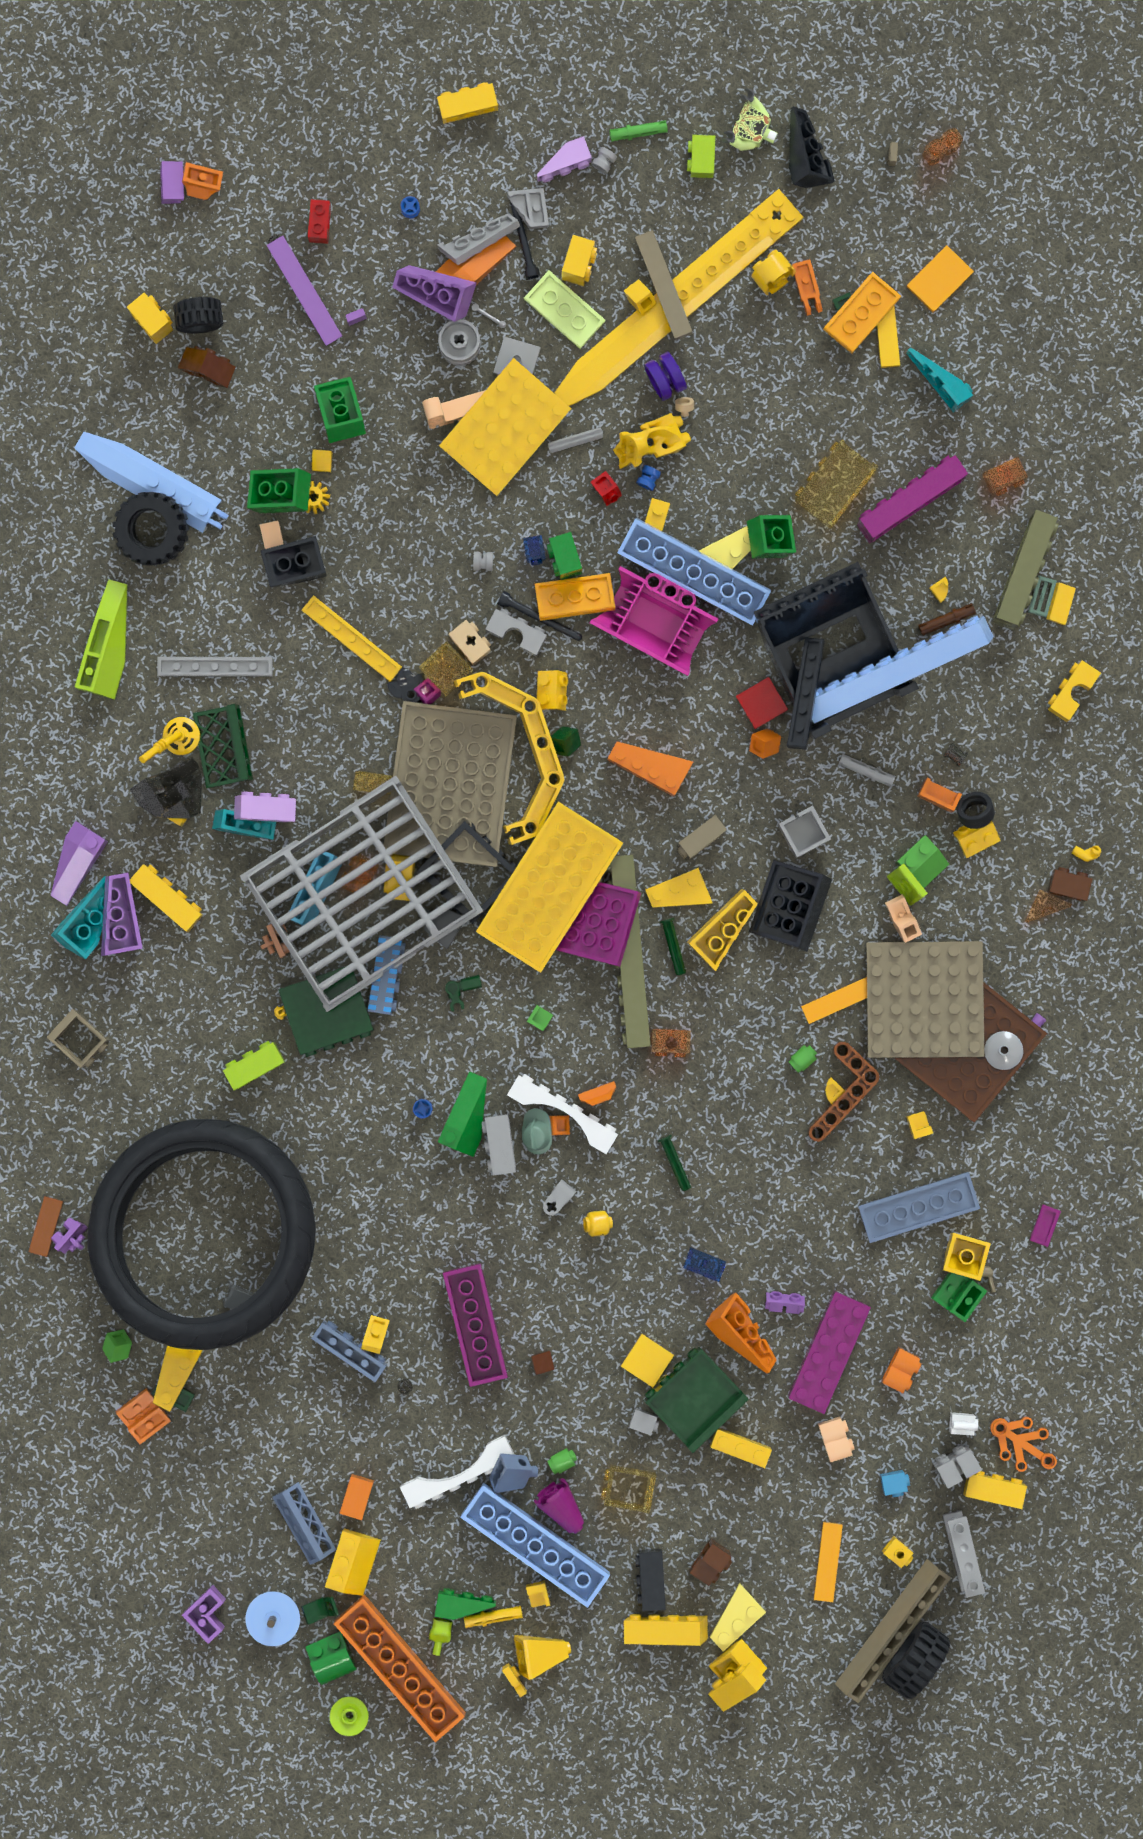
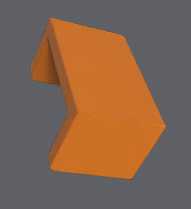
[917,777,962,813]
[340,1474,374,1520]

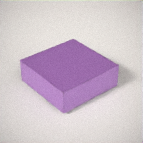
[346,308,367,326]

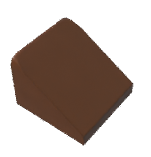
[531,1351,555,1375]

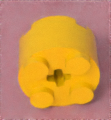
[752,250,796,295]

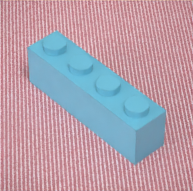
[290,852,342,926]

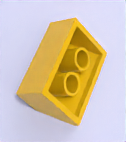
[325,1528,381,1596]

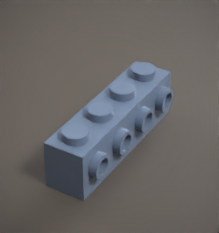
[311,1321,387,1382]

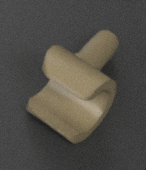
[982,1266,996,1293]

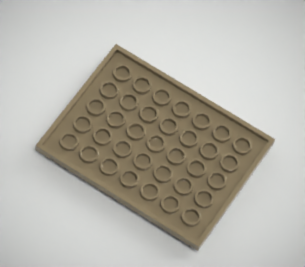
[384,701,517,868]

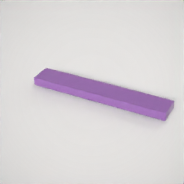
[267,236,342,346]

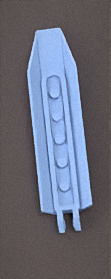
[74,432,229,533]

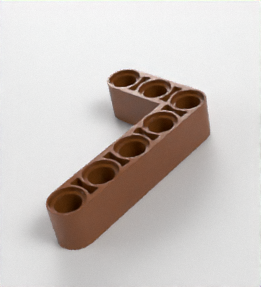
[808,1042,879,1142]

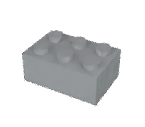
[482,1114,517,1176]

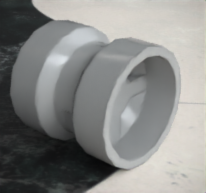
[591,147,617,174]
[473,552,493,571]

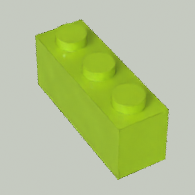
[223,1041,285,1090]

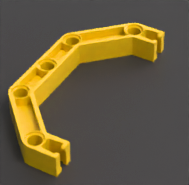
[454,672,564,845]

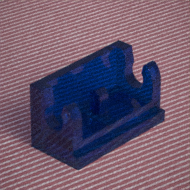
[683,1247,726,1282]

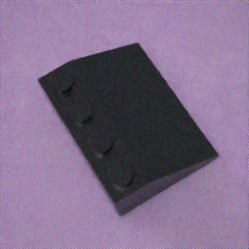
[749,860,832,952]

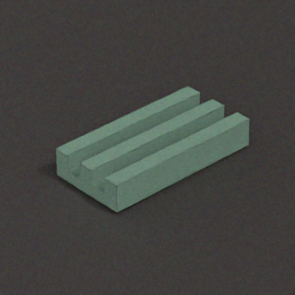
[1028,576,1057,618]

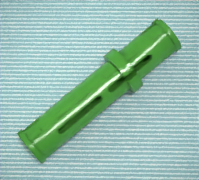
[609,120,668,142]

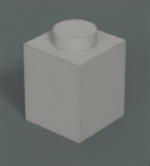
[629,1408,659,1436]

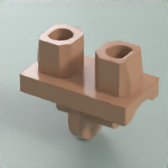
[260,924,290,958]

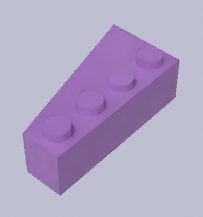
[101,873,142,956]

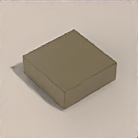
[888,142,898,166]

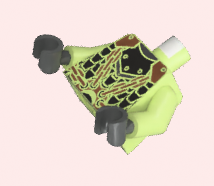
[722,89,778,151]

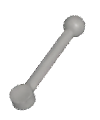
[472,304,506,328]

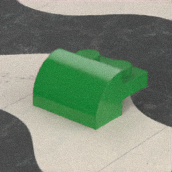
[931,1272,987,1322]
[306,1632,357,1685]

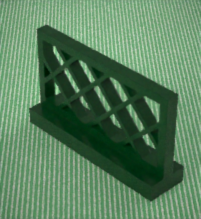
[193,704,253,789]

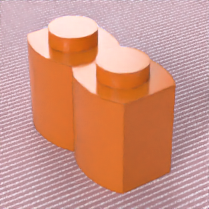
[881,1347,922,1393]

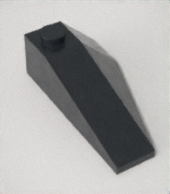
[789,106,835,188]

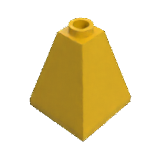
[514,1635,571,1680]

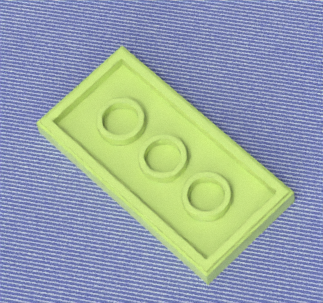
[524,270,606,349]

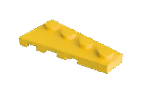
[153,1346,203,1412]

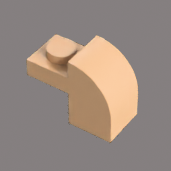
[885,895,922,943]

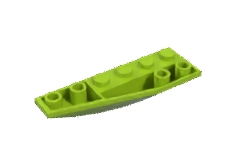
[75,580,128,700]

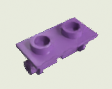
[765,1291,805,1314]

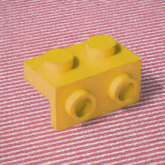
[537,670,568,711]
[953,821,1001,858]

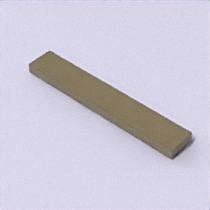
[635,230,693,341]

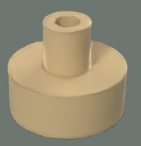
[675,397,694,417]

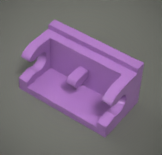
[160,161,184,204]

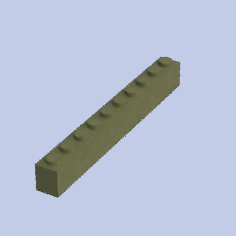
[607,855,650,1048]

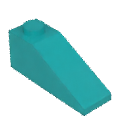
[212,809,276,840]

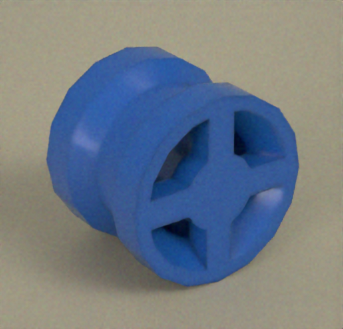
[400,196,420,219]

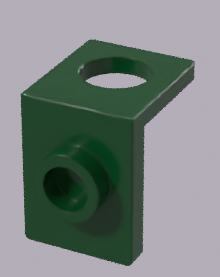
[301,1596,339,1625]

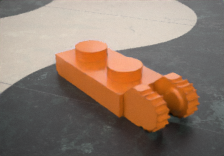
[792,259,823,316]

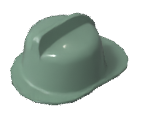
[522,1108,552,1155]

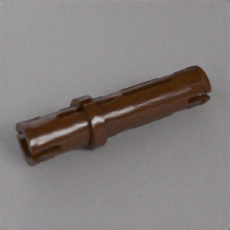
[918,603,976,636]

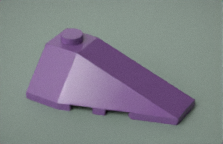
[51,821,108,906]

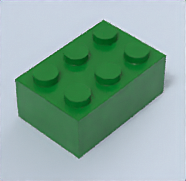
[247,468,311,513]

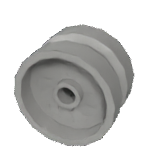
[438,319,481,366]

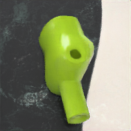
[429,1618,453,1656]

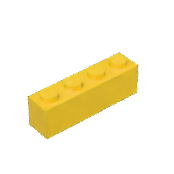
[130,864,203,932]

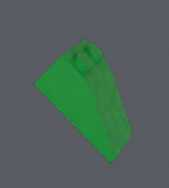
[314,377,366,443]

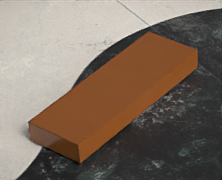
[28,1196,64,1257]

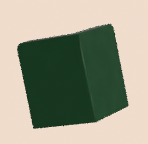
[551,726,581,757]

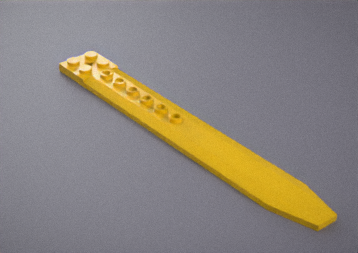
[555,189,804,406]

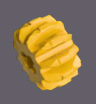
[306,481,330,514]

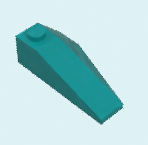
[906,348,973,413]
[51,876,106,959]

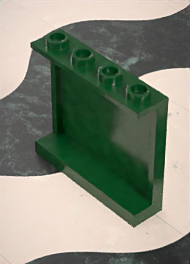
[278,966,374,1057]
[644,1347,749,1453]

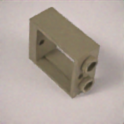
[677,815,727,860]
[47,1009,109,1068]

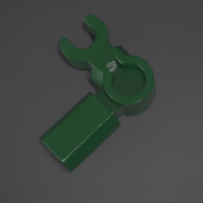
[445,975,482,1012]

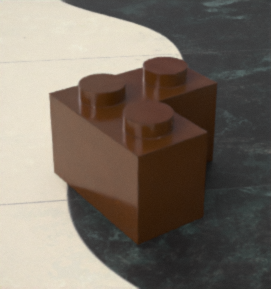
[178,346,236,388]
[689,1538,732,1586]

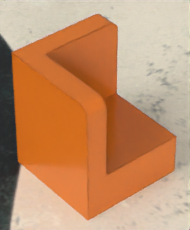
[749,728,781,759]

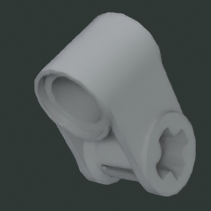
[543,1180,577,1216]

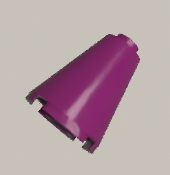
[534,1478,584,1534]

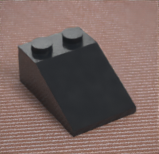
[260,536,327,588]

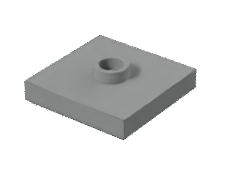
[493,336,541,375]

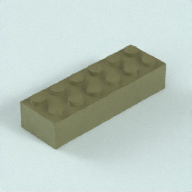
[992,510,1059,630]

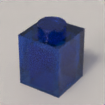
[523,535,546,566]

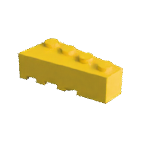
[624,1614,708,1646]

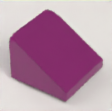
[414,678,441,705]

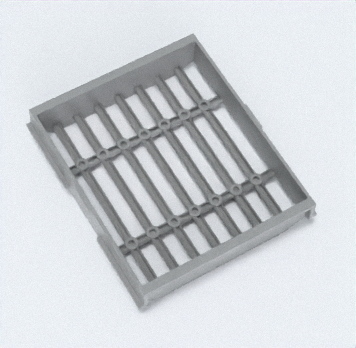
[240,776,483,1012]

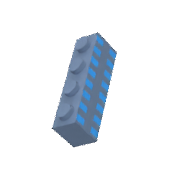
[368,935,406,1015]

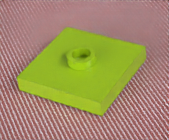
[887,863,928,906]

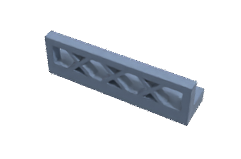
[272,1482,336,1565]

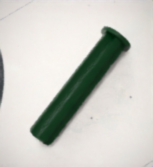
[659,918,686,976]
[657,1135,691,1191]

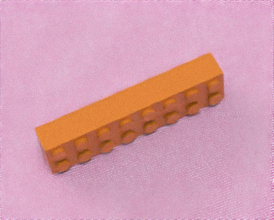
[334,1594,466,1743]

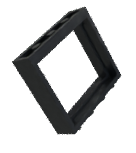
[417,821,517,924]

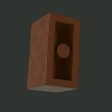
[1047,867,1092,902]

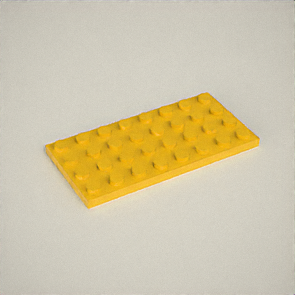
[476,801,623,973]

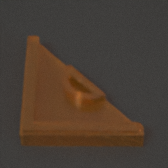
[1024,889,1072,923]

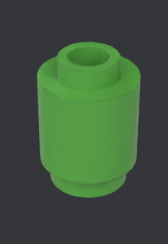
[789,1045,817,1073]
[547,1448,578,1474]

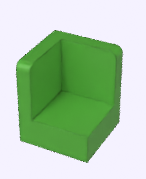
[527,1005,553,1031]
[102,1329,132,1363]

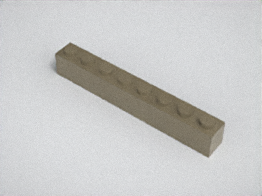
[835,1559,951,1703]

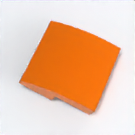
[116,1388,171,1444]

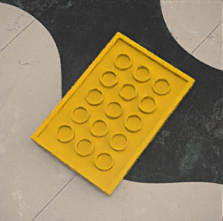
[439,358,571,496]

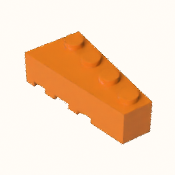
[607,742,693,797]

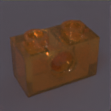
[651,1029,691,1057]

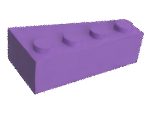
[392,265,476,322]

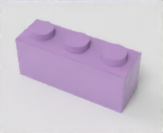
[234,792,296,822]

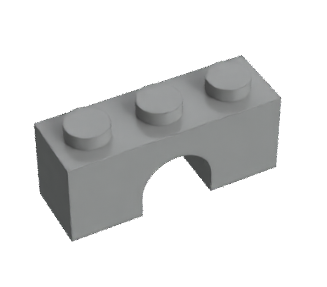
[485,608,547,657]

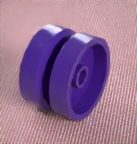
[644,351,687,401]

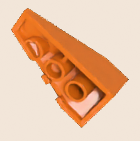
[705,1292,777,1374]

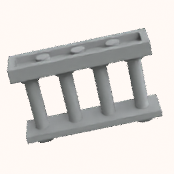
[942,1510,985,1598]

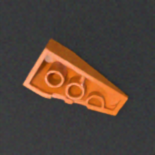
[436,235,516,285]

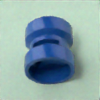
[636,465,661,491]
[413,1099,433,1118]

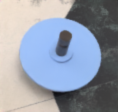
[246,1592,300,1646]

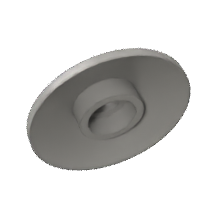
[984,1031,1023,1070]

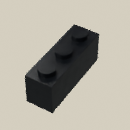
[635,1549,666,1611]

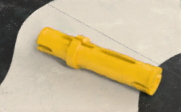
[464,1606,523,1628]

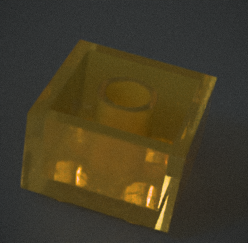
[419,641,473,697]

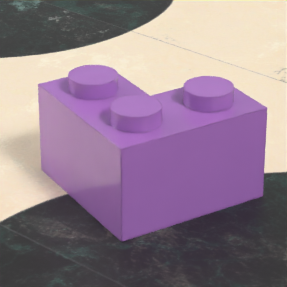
[182,1585,226,1644]

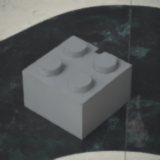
[778,805,831,859]
[933,1444,982,1488]

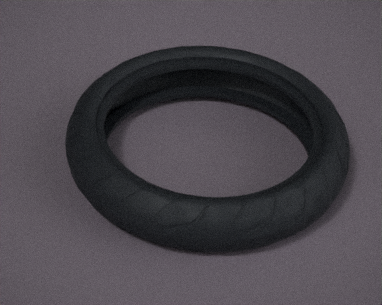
[88,1119,316,1350]

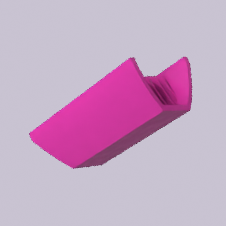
[590,566,719,676]

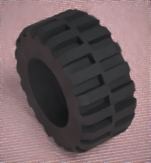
[112,492,189,565]
[882,1621,951,1699]

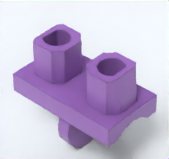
[51,1218,88,1254]

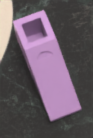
[537,136,592,182]

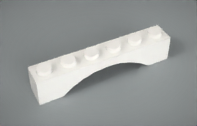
[507,1074,618,1154]
[400,1435,515,1509]

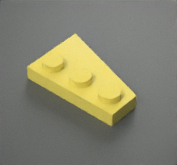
[699,526,751,569]

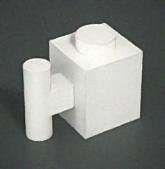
[949,1412,978,1436]

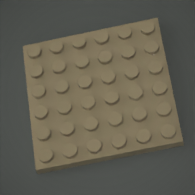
[867,941,984,1058]

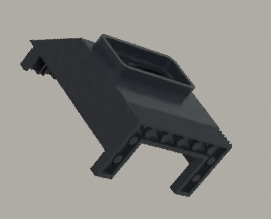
[754,562,919,739]

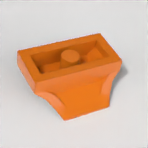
[182,162,223,200]
[578,1081,616,1106]

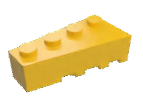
[687,889,758,971]

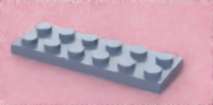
[858,1172,980,1243]

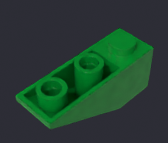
[434,1588,496,1620]

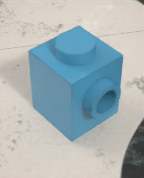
[880,1470,910,1497]

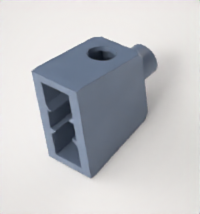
[489,1454,538,1493]

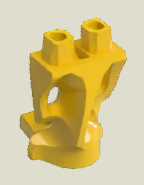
[613,413,691,469]

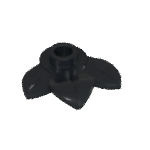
[387,667,425,703]

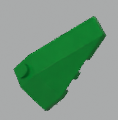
[438,1071,487,1157]

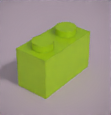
[687,135,715,178]

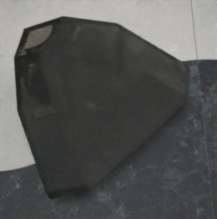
[130,757,202,819]

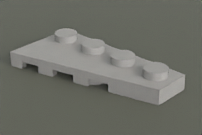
[437,213,520,265]

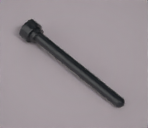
[509,200,540,280]
[497,591,582,641]

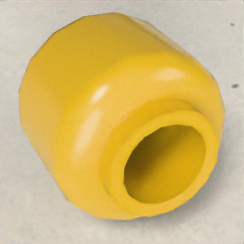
[583,1211,613,1237]

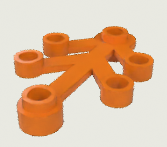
[990,1417,1057,1472]

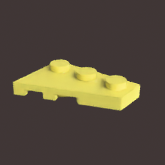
[710,1583,766,1652]

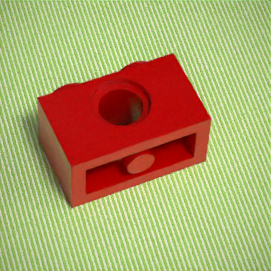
[308,199,331,244]

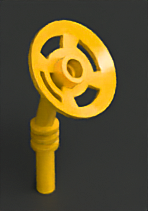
[139,717,200,763]

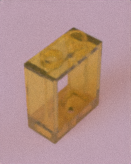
[601,1464,656,1513]

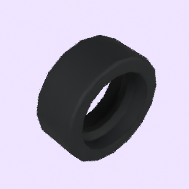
[956,792,995,829]

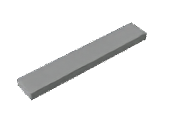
[157,657,273,677]

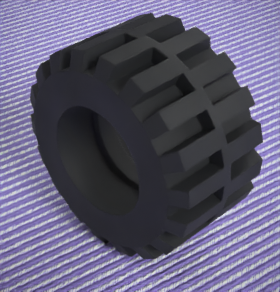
[173,297,224,334]

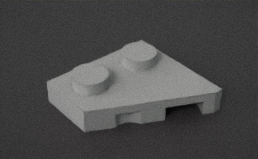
[507,188,549,229]

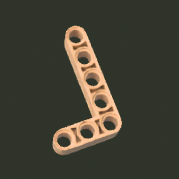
[422,390,486,429]

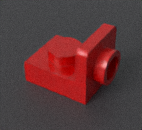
[590,471,622,506]

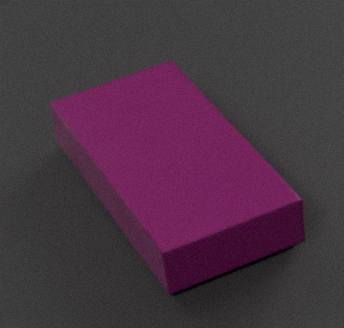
[1029,1204,1061,1247]

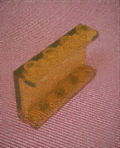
[795,439,879,529]

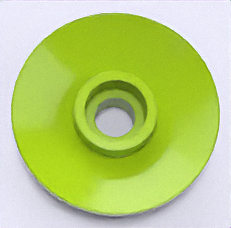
[330,1697,369,1736]

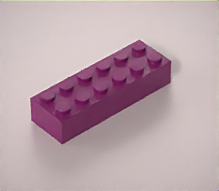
[857,455,968,544]
[443,1263,508,1387]
[787,1290,871,1414]

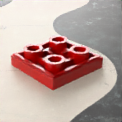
[736,677,788,729]

